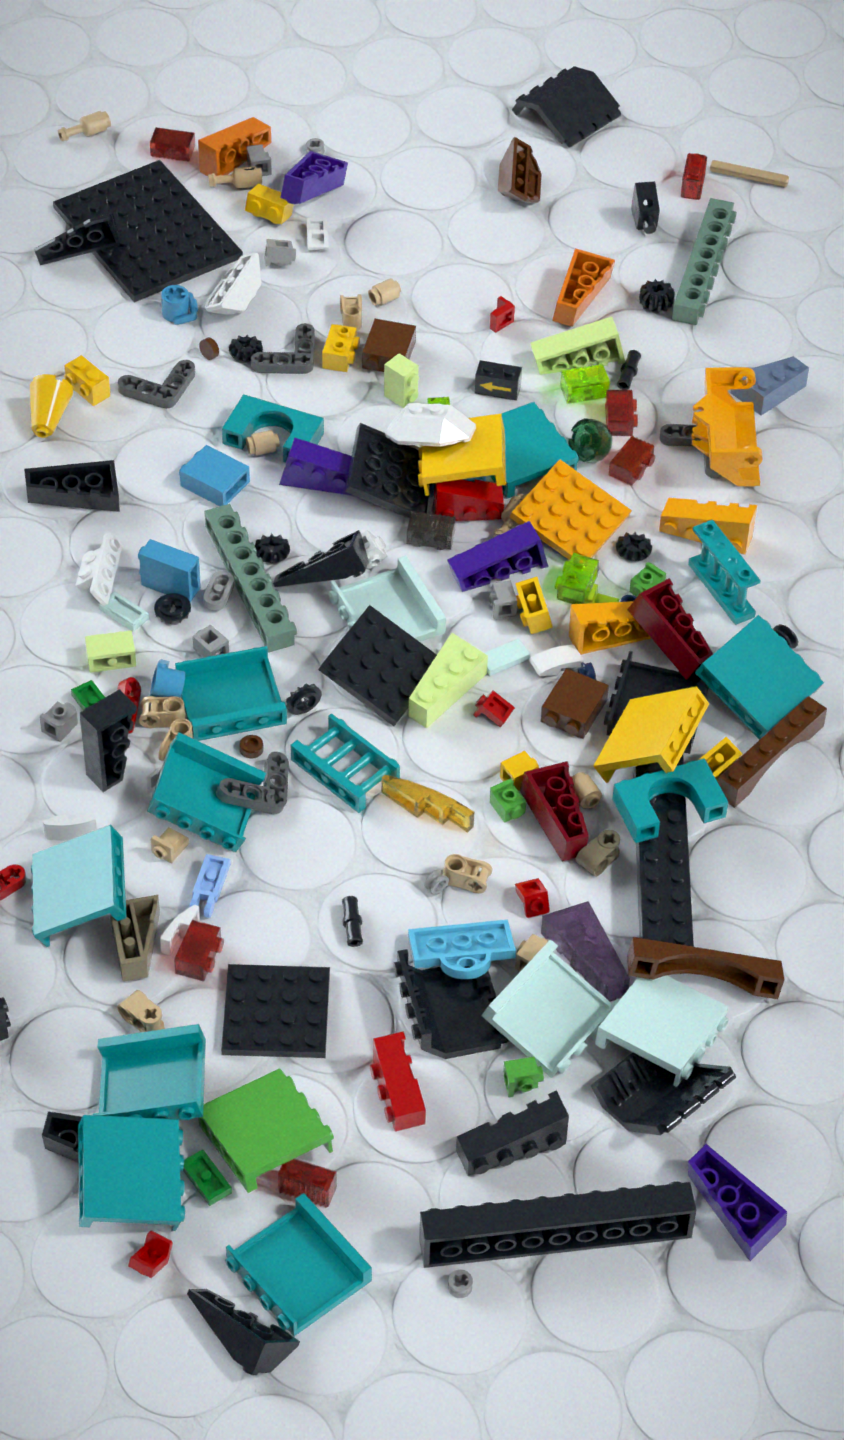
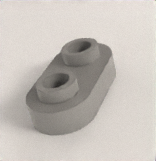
[203,571,234,611]

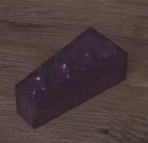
[541,901,630,1002]

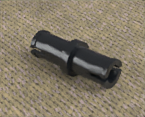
[617,350,641,390]
[342,896,363,947]

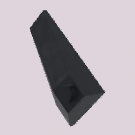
[34,213,121,265]
[273,530,369,587]
[187,1289,300,1375]

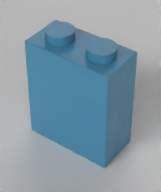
[179,445,250,506]
[138,539,201,603]

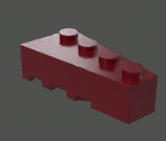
[627,578,713,680]
[520,761,589,862]

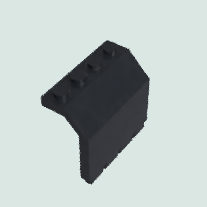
[512,66,621,147]
[393,949,509,1059]
[591,1052,736,1136]

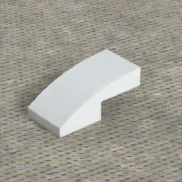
[306,217,329,250]
[529,644,584,676]
[43,812,97,841]
[160,905,200,956]

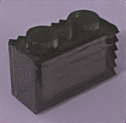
[406,511,456,550]

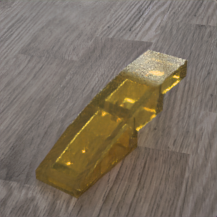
[381,775,475,833]

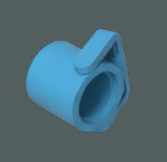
[161,285,198,325]
[150,659,185,698]

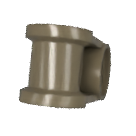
[576,830,620,877]

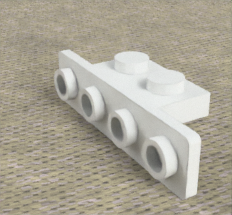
[76,532,122,606]

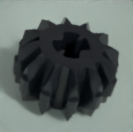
[639,279,675,314]

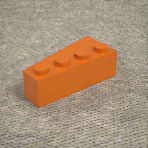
[198,117,272,176]
[552,248,615,327]

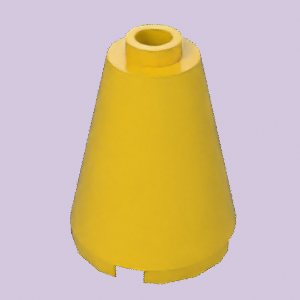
[29,374,73,438]

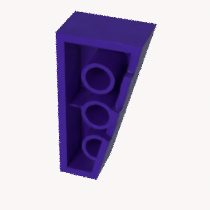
[280,151,348,204]
[279,437,354,496]
[447,521,549,592]
[688,1144,787,1261]

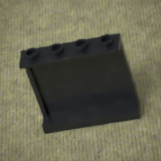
[604,651,709,754]

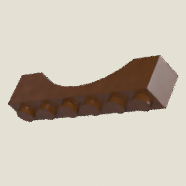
[718,696,827,808]
[627,937,785,1000]

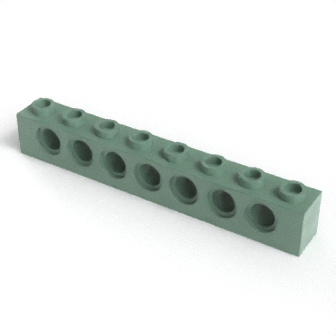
[672,198,737,325]
[204,504,297,653]

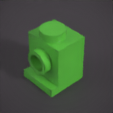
[629,562,666,597]
[489,779,526,823]
[503,1056,544,1097]

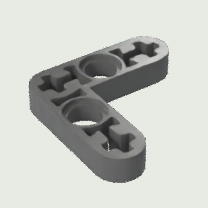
[251,323,315,374]
[118,360,195,409]
[659,424,722,478]
[216,752,289,814]

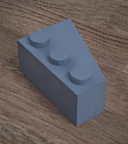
[730,356,809,416]

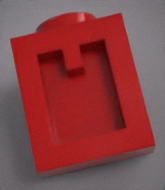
[490,296,515,333]
[473,690,515,727]
[515,878,550,918]

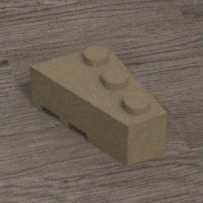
[110,895,160,982]

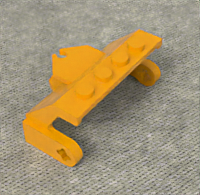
[691,367,763,486]

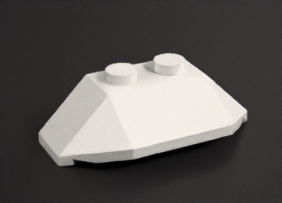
[204,252,261,315]
[385,403,476,447]

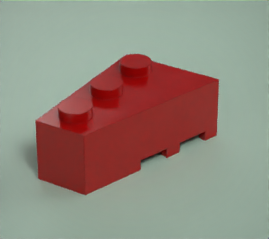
[434,479,504,522]
[370,1031,426,1132]

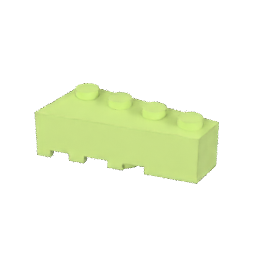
[530,317,625,375]
[409,633,488,728]

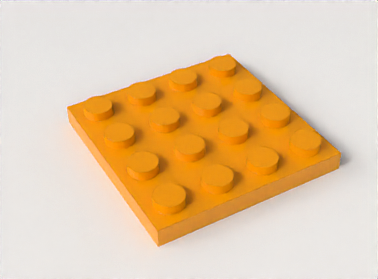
[510,459,632,569]

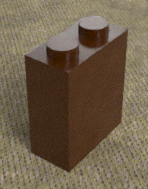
[362,318,416,372]
[540,668,609,739]

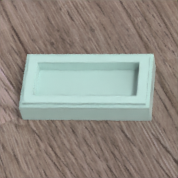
[99,591,149,632]
[485,638,530,676]

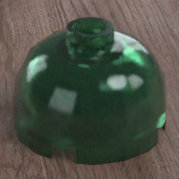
[568,418,613,463]

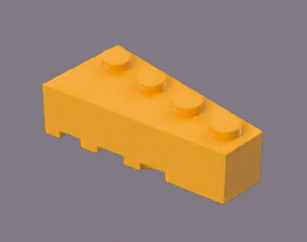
[659,498,757,555]
[569,601,652,655]

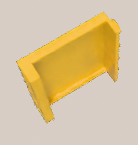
[418,413,506,496]
[593,686,709,783]

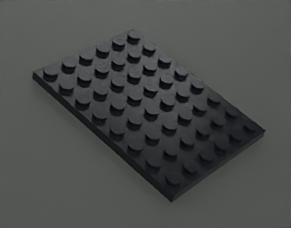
[53,160,243,303]

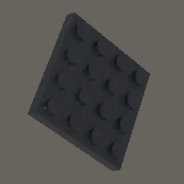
[345,423,435,525]
[318,605,437,726]
[221,964,330,1058]

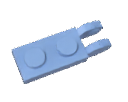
[190,854,231,918]

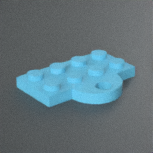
[408,919,516,979]

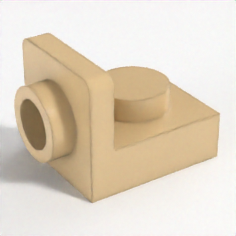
[151,827,189,863]

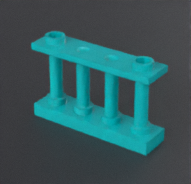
[688,520,761,625]
[290,713,400,813]

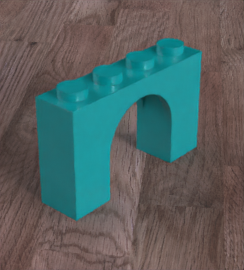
[222,394,324,463]
[612,758,728,843]

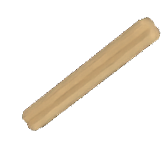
[710,160,789,187]

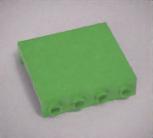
[198,1068,334,1193]

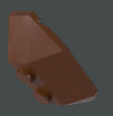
[498,137,542,203]

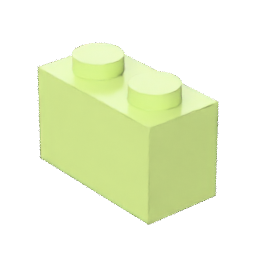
[384,354,419,408]
[85,630,136,673]

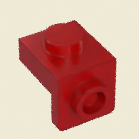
[128,1230,173,1278]

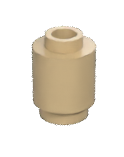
[368,278,401,306]
[246,430,280,456]
[572,772,602,808]

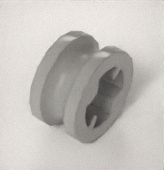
[306,138,325,154]
[424,870,449,895]
[448,1270,473,1298]

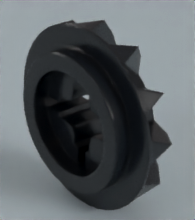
[229,334,263,361]
[616,532,652,561]
[255,533,290,563]
[154,593,191,624]
[286,683,322,715]

